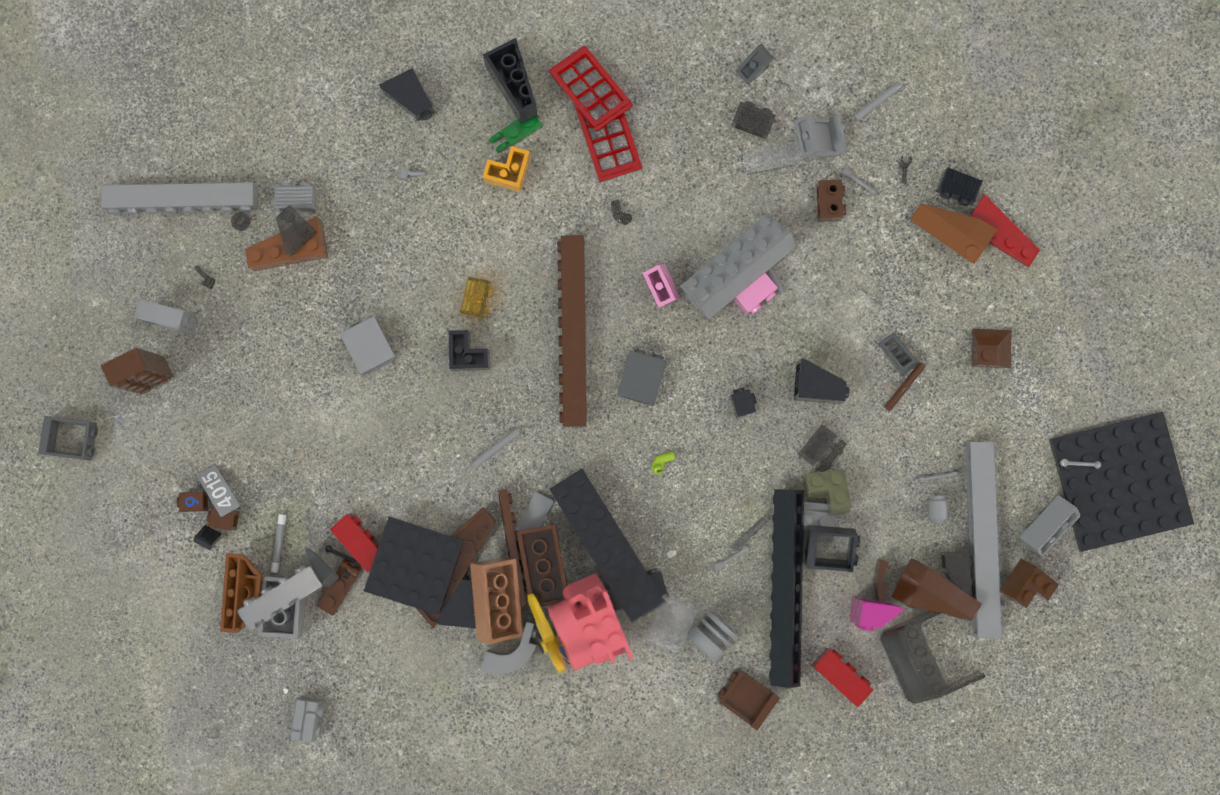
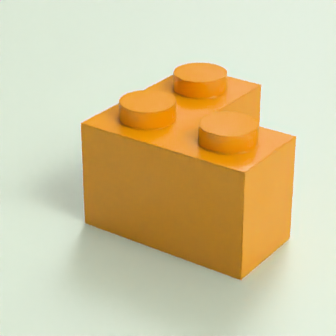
[482,146,531,193]

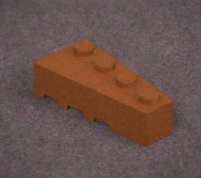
[245,216,328,271]

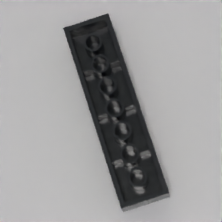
[550,469,665,624]

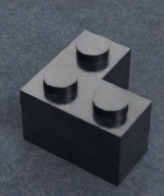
[449,330,490,371]

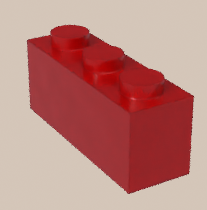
[330,514,380,573]
[811,648,873,708]

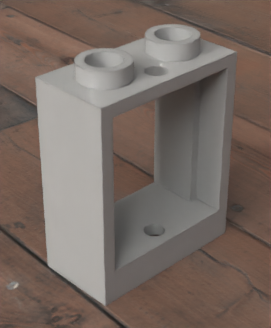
[134,299,197,334]

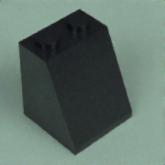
[793,359,849,404]

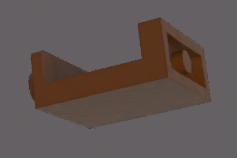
[717,668,780,731]

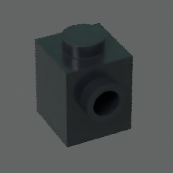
[729,387,757,418]

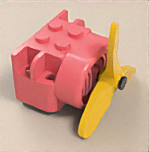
[527,573,633,674]

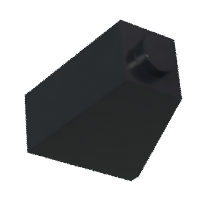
[379,68,435,121]
[437,575,476,629]

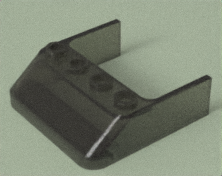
[880,611,986,704]

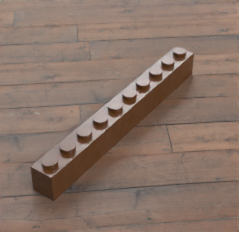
[557,235,587,428]

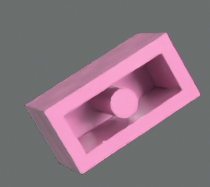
[643,264,681,308]
[734,273,778,315]

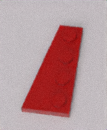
[970,194,1040,267]

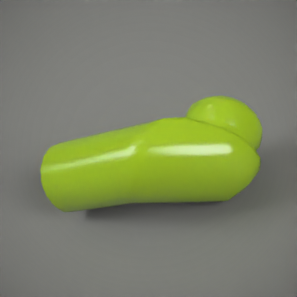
[651,451,675,475]

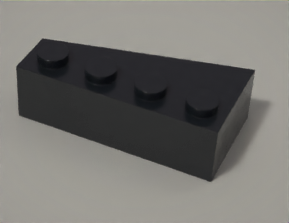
[483,38,538,124]

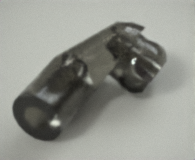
[611,200,632,225]

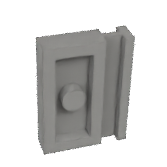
[804,502,835,530]

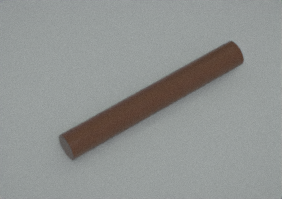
[884,362,925,411]

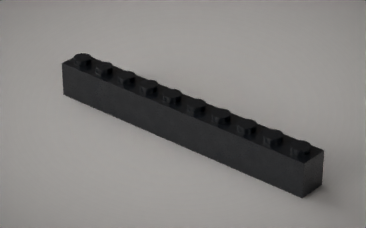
[769,489,804,688]

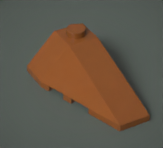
[910,203,996,264]

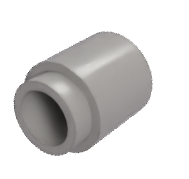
[928,496,949,523]

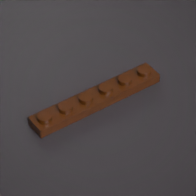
[497,489,528,606]

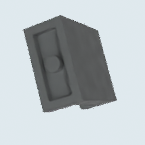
[617,349,667,407]

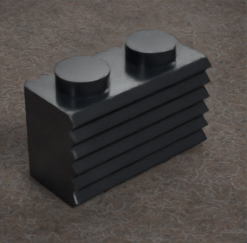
[936,167,983,206]

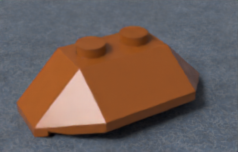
[220,553,263,633]

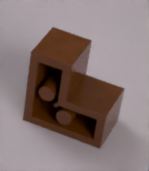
[1000,559,1059,608]

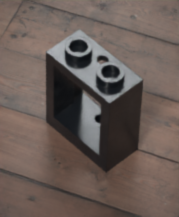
[804,525,860,572]

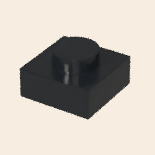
[193,525,222,550]

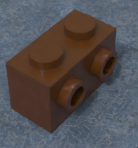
[816,180,846,222]

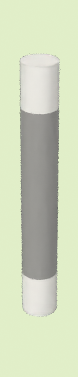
[271,514,287,573]

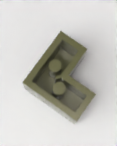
[804,469,851,515]

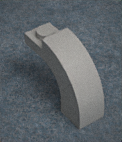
[481,620,537,674]

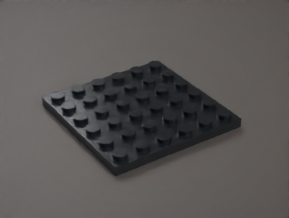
[1049,412,1194,552]

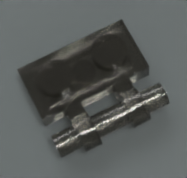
[798,424,847,472]

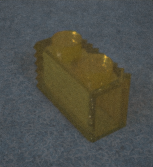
[460,276,494,320]

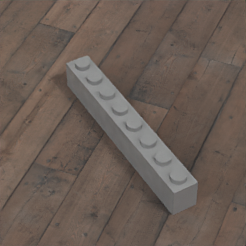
[101,182,258,215]

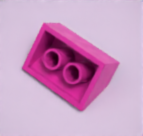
[850,598,903,631]

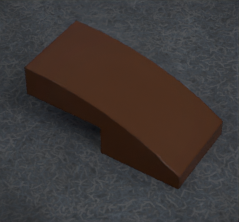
[874,559,890,602]

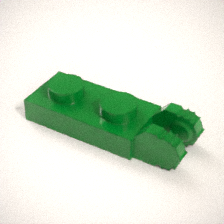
[489,117,543,153]

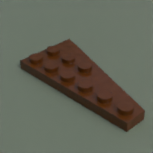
[416,507,496,629]

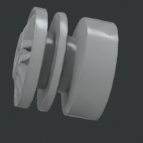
[687,610,739,663]

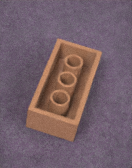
[470,557,523,644]

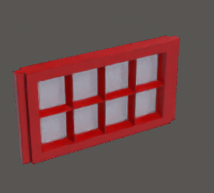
[548,45,633,132]
[574,93,643,183]

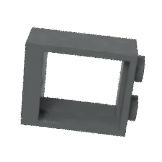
[38,416,98,461]

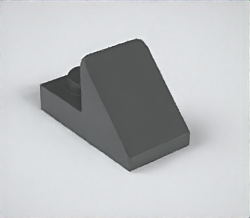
[736,44,774,85]

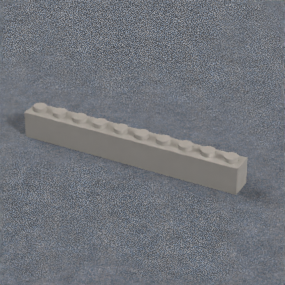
[965,442,1004,638]

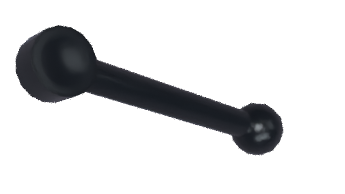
[325,545,361,567]

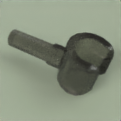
[899,156,912,184]
[194,265,216,289]

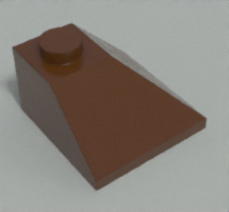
[971,329,1011,368]

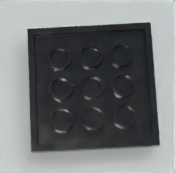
[363,516,463,615]

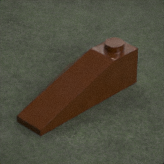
[892,558,982,621]

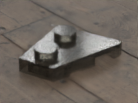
[276,205,317,257]

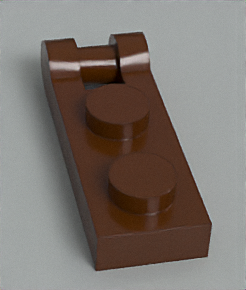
[317,559,361,616]

